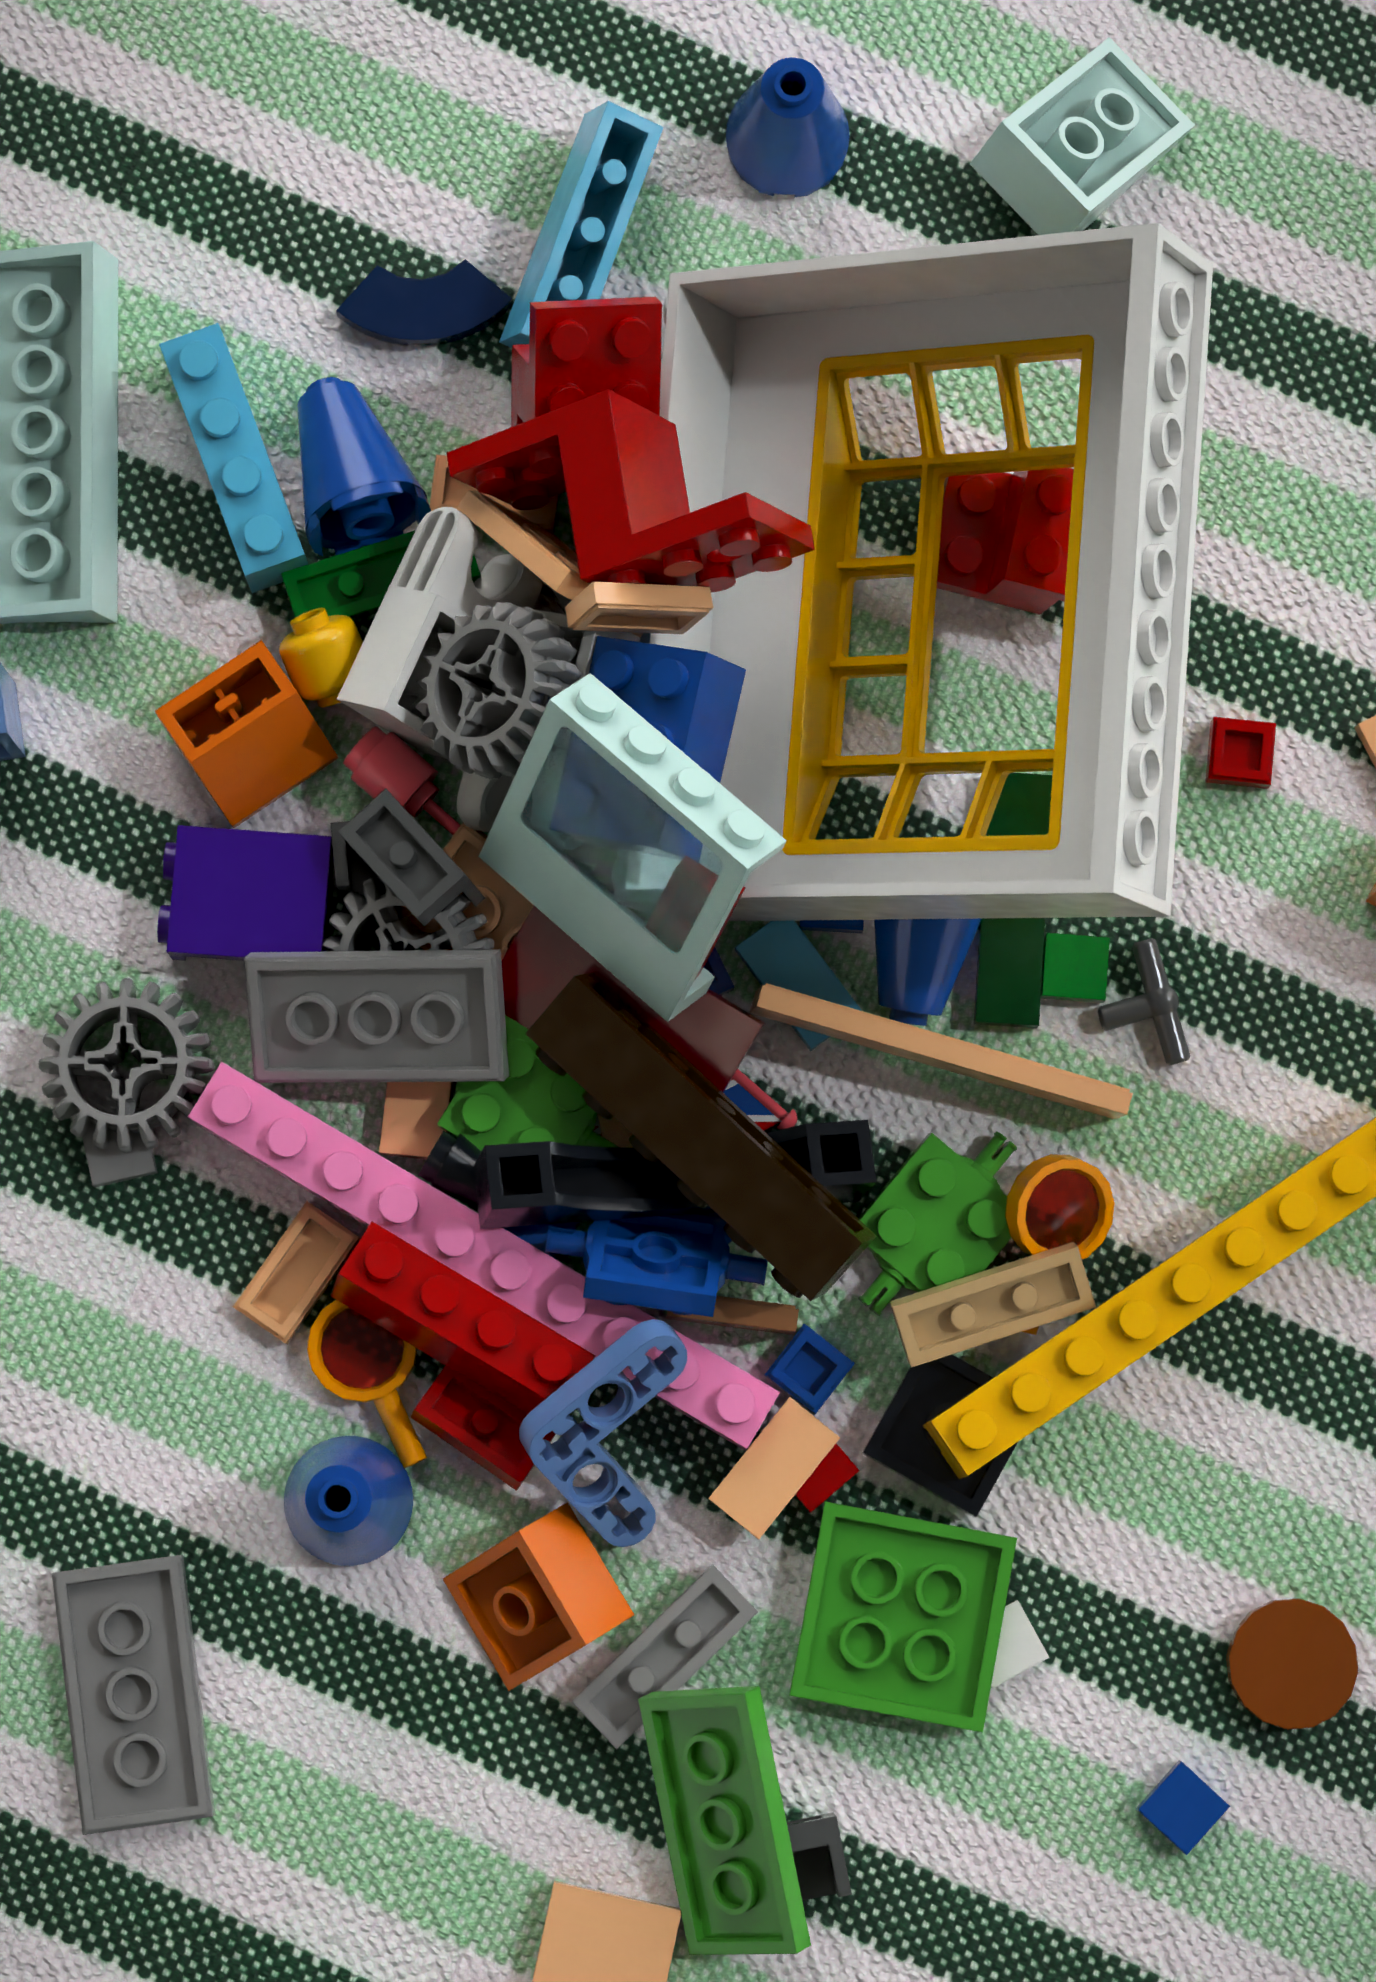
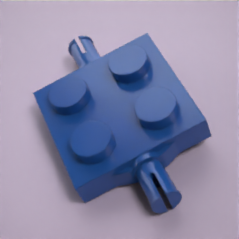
[545,1214,768,1317]

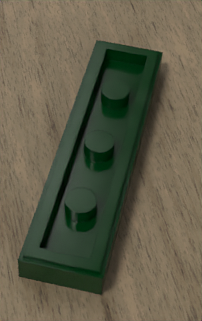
[974,772,1052,1029]

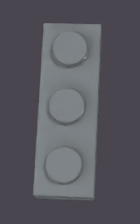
[571,1564,758,1749]

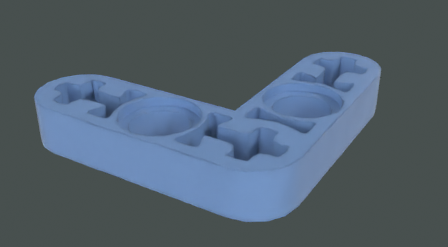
[519,1319,687,1547]

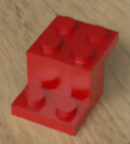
[511,296,662,427]
[937,468,1074,615]

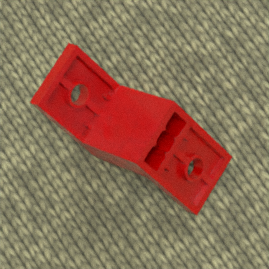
[446,389,815,592]

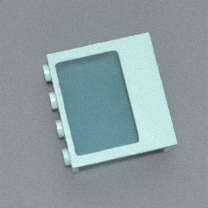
[478,673,787,1022]

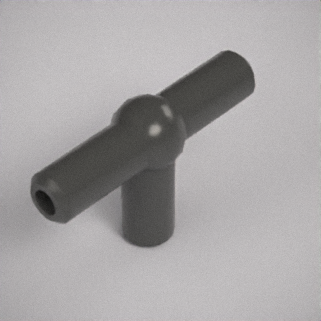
[1097,938,1190,1065]

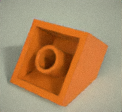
[443,1502,634,1691]

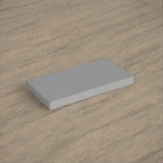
[244,949,509,1083]
[52,1555,215,1835]

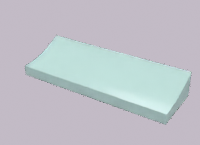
[0,241,118,624]

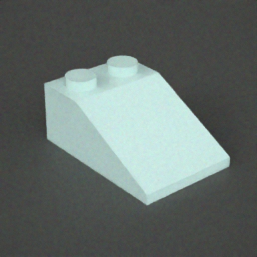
[970,37,1195,235]

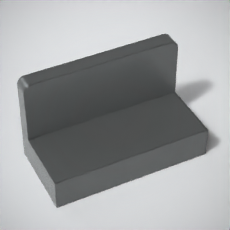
[338,789,485,926]

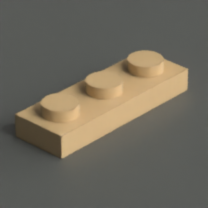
[889,1242,1096,1368]

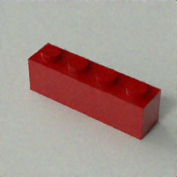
[331,1221,595,1414]

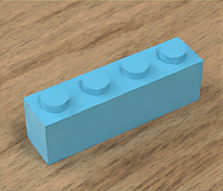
[499,101,664,348]
[159,323,308,593]

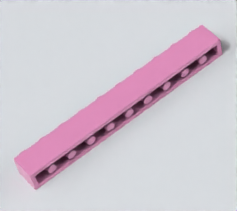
[188,1061,780,1451]

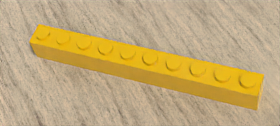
[923,1117,1376,1479]

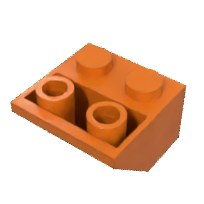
[155,640,338,829]

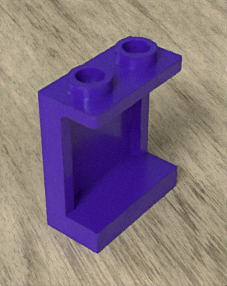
[157,825,334,961]

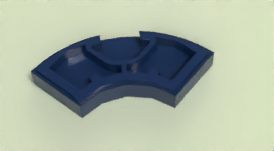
[336,259,513,346]

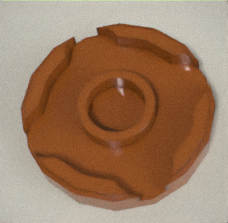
[1226,1598,1358,1730]

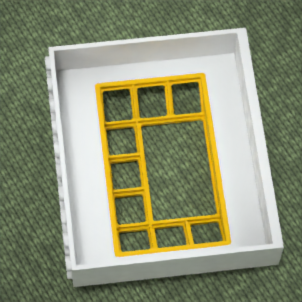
[616,223,1213,921]

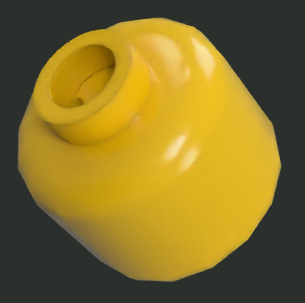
[278,607,363,707]

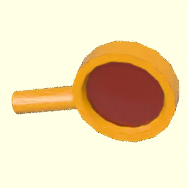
[1005,1154,1115,1335]
[307,1300,427,1468]

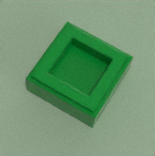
[1041,933,1110,1003]

